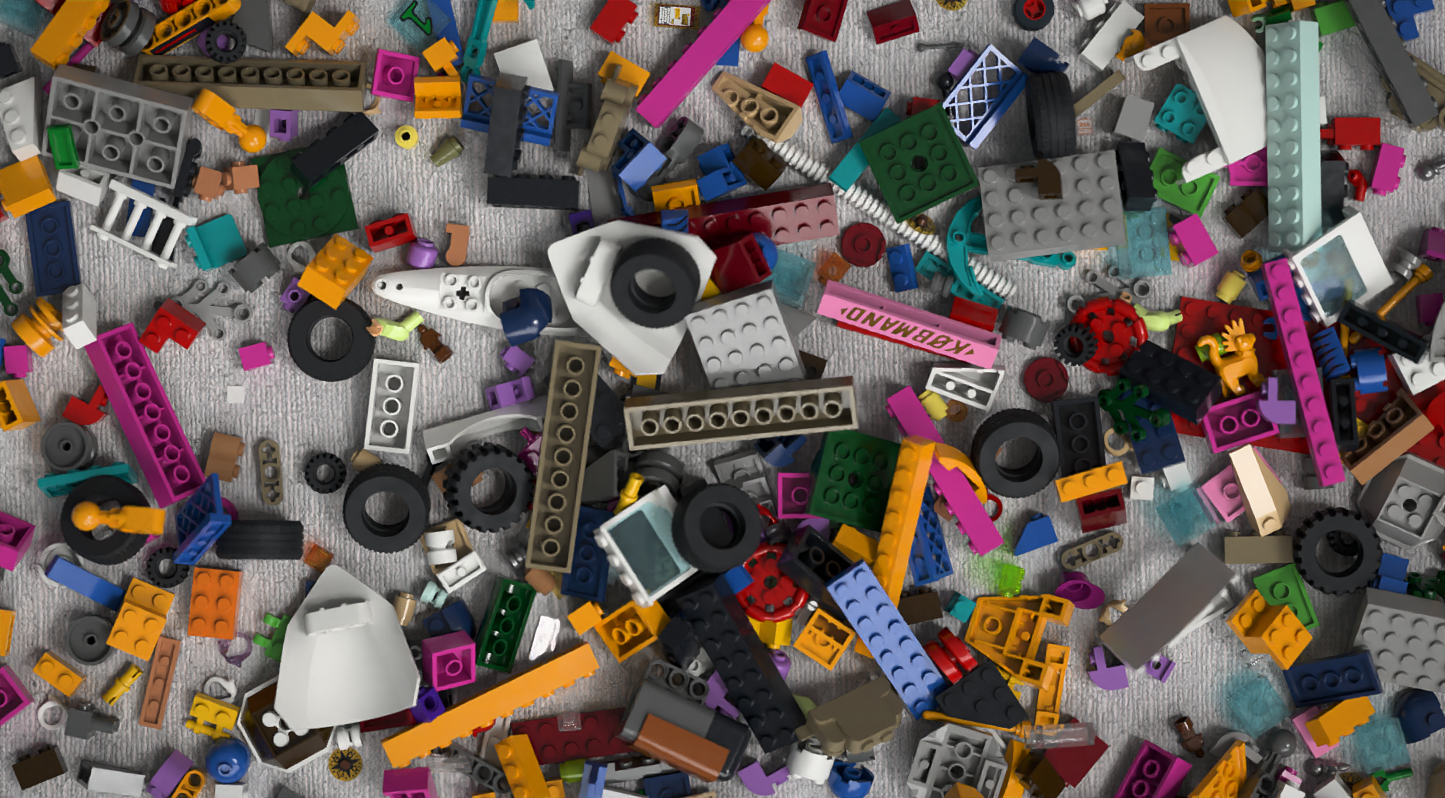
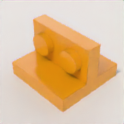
[414,76,463,119]
[651,178,700,212]

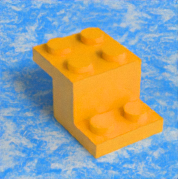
[285,10,360,57]
[106,576,175,661]
[1226,589,1313,670]
[793,603,856,671]

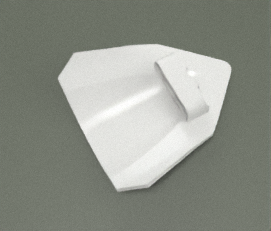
[548,220,717,375]
[274,565,421,731]

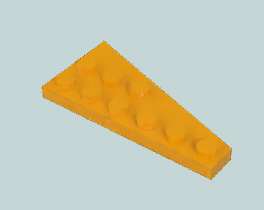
[1187,739,1247,798]

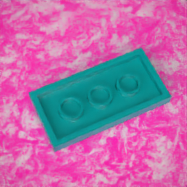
[37,462,138,498]

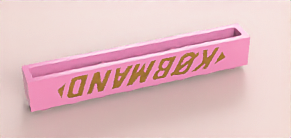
[817,279,1002,369]

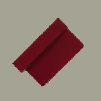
[866,0,920,45]

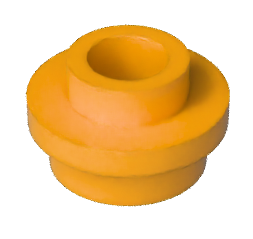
[1240,250,1263,272]

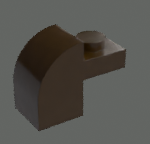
[1015,159,1063,200]

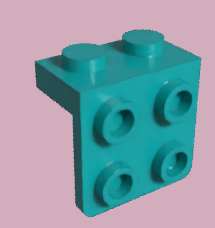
[1154,83,1207,144]
[185,214,248,272]

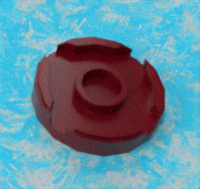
[841,222,886,268]
[1023,357,1069,402]

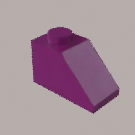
[1417,227,1445,263]

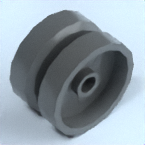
[99,0,156,56]
[40,421,98,472]
[634,451,685,501]
[65,614,118,666]

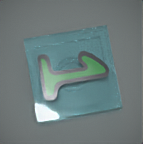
[388,0,452,53]

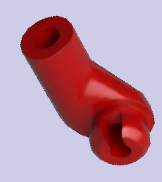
[1347,169,1368,202]

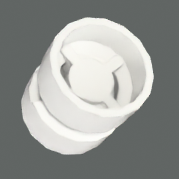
[424,529,458,565]

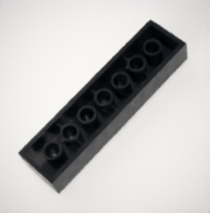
[676,573,807,754]

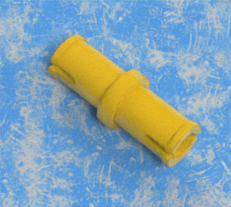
[614,472,644,515]
[102,663,143,706]

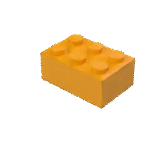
[297,234,374,310]
[593,589,671,663]

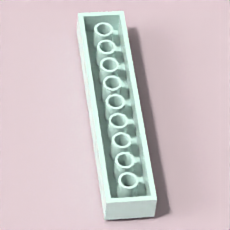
[1265,20,1322,253]

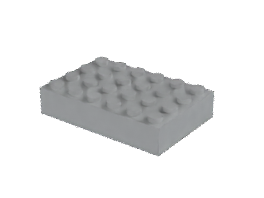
[41,64,194,189]
[978,150,1127,262]
[685,279,809,389]
[1343,587,1445,694]

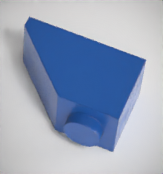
[1012,513,1058,557]

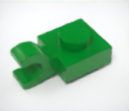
[1251,4,1292,33]

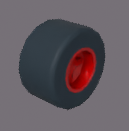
[1012,0,1055,31]

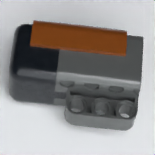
[614,660,751,783]

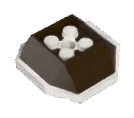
[237,675,337,773]

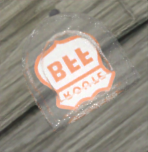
[1075,113,1097,137]

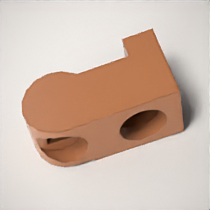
[446,223,470,267]

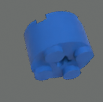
[1349,346,1388,395]

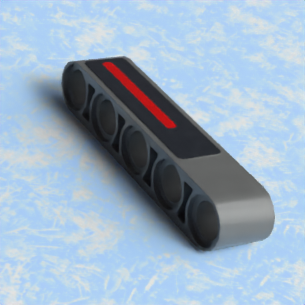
[430,740,511,794]

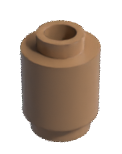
[524,568,558,596]

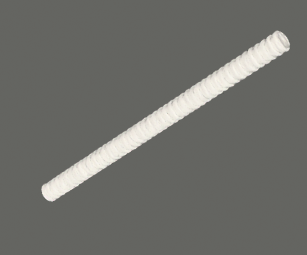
[741,123,1017,301]

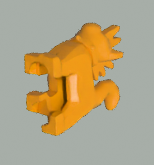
[1197,317,1265,398]

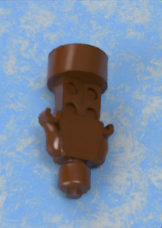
[417,324,454,364]
[1173,716,1205,758]

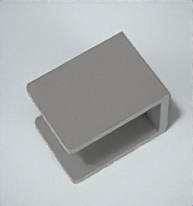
[1111,95,1154,142]

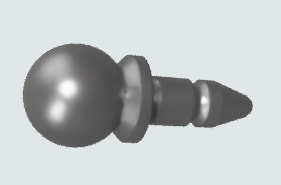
[1417,159,1445,181]
[1307,759,1351,777]

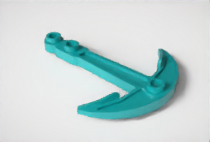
[460,0,535,83]
[945,195,1076,298]

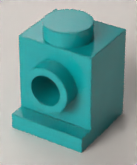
[944,591,976,623]

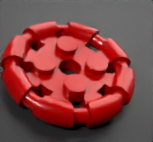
[1069,296,1148,376]
[735,541,810,623]

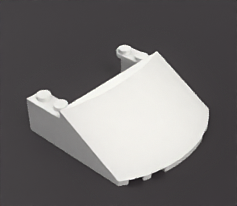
[1124,15,1267,185]
[1099,542,1240,675]

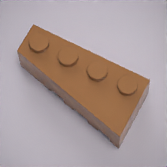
[1340,388,1434,485]

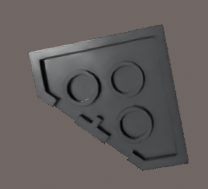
[934,659,1029,729]

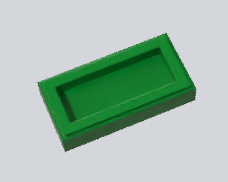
[46,124,80,170]

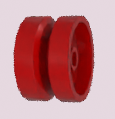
[922,626,978,684]

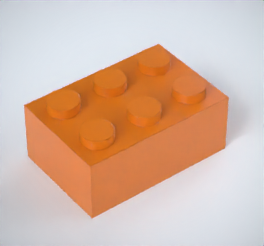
[187,567,243,640]

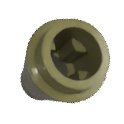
[430,135,465,167]

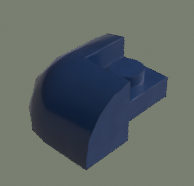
[1017,37,1070,74]
[500,288,553,347]
[753,434,807,467]
[422,598,476,640]
[1393,688,1445,744]

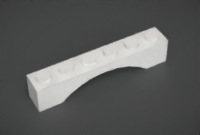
[423,395,547,465]

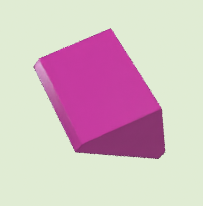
[370,49,420,102]

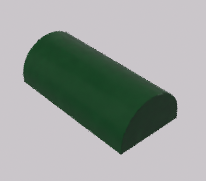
[475,574,537,673]

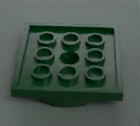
[858,102,980,224]
[251,147,359,248]
[805,429,901,533]

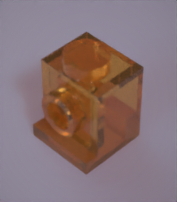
[817,252,852,287]

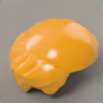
[1115,29,1145,62]

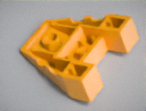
[964,594,1075,691]

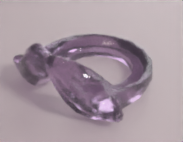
[217,632,253,668]

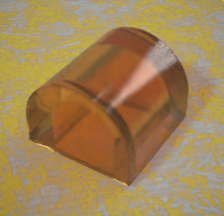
[304,543,335,574]

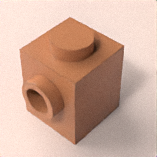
[222,161,260,194]
[192,166,226,202]

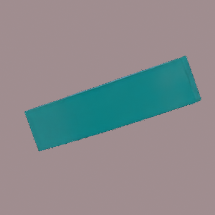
[828,107,902,192]
[915,251,1005,312]

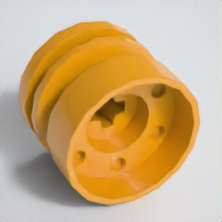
[11,297,64,358]

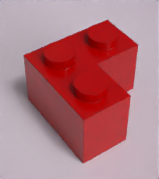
[139,298,207,354]

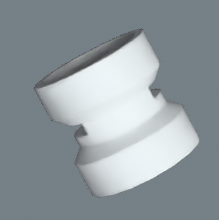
[336,724,364,750]

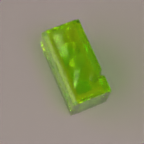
[994,562,1025,598]

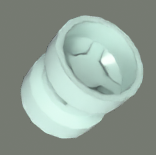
[420,581,449,610]

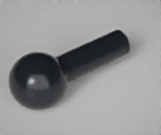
[936,72,954,116]
[421,452,442,487]

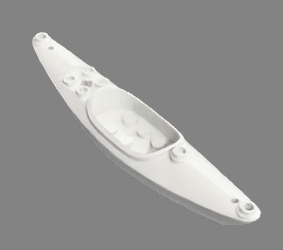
[372,266,689,337]

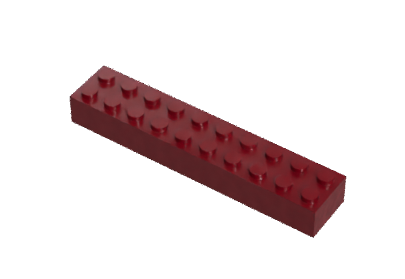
[607,183,840,249]

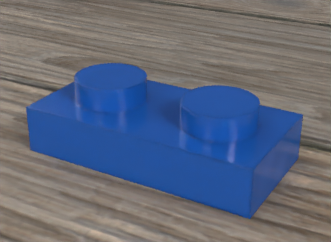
[886,244,919,293]

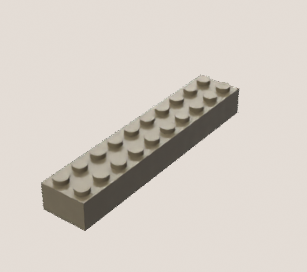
[133,55,367,112]
[525,338,602,573]
[623,375,858,451]

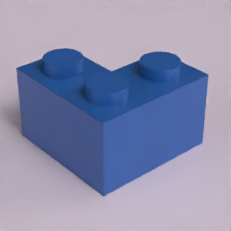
[1384,0,1435,42]
[610,128,667,192]
[697,143,747,201]
[1366,553,1409,594]

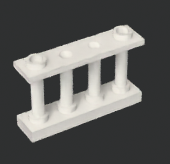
[90,179,198,269]

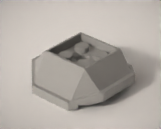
[1356,451,1445,551]
[907,721,1008,798]

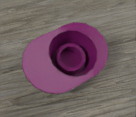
[1055,571,1105,610]

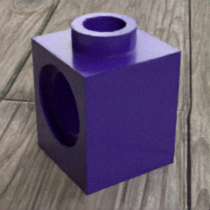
[569,210,595,235]
[409,685,446,723]

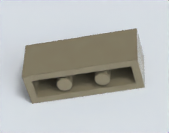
[1221,531,1293,564]

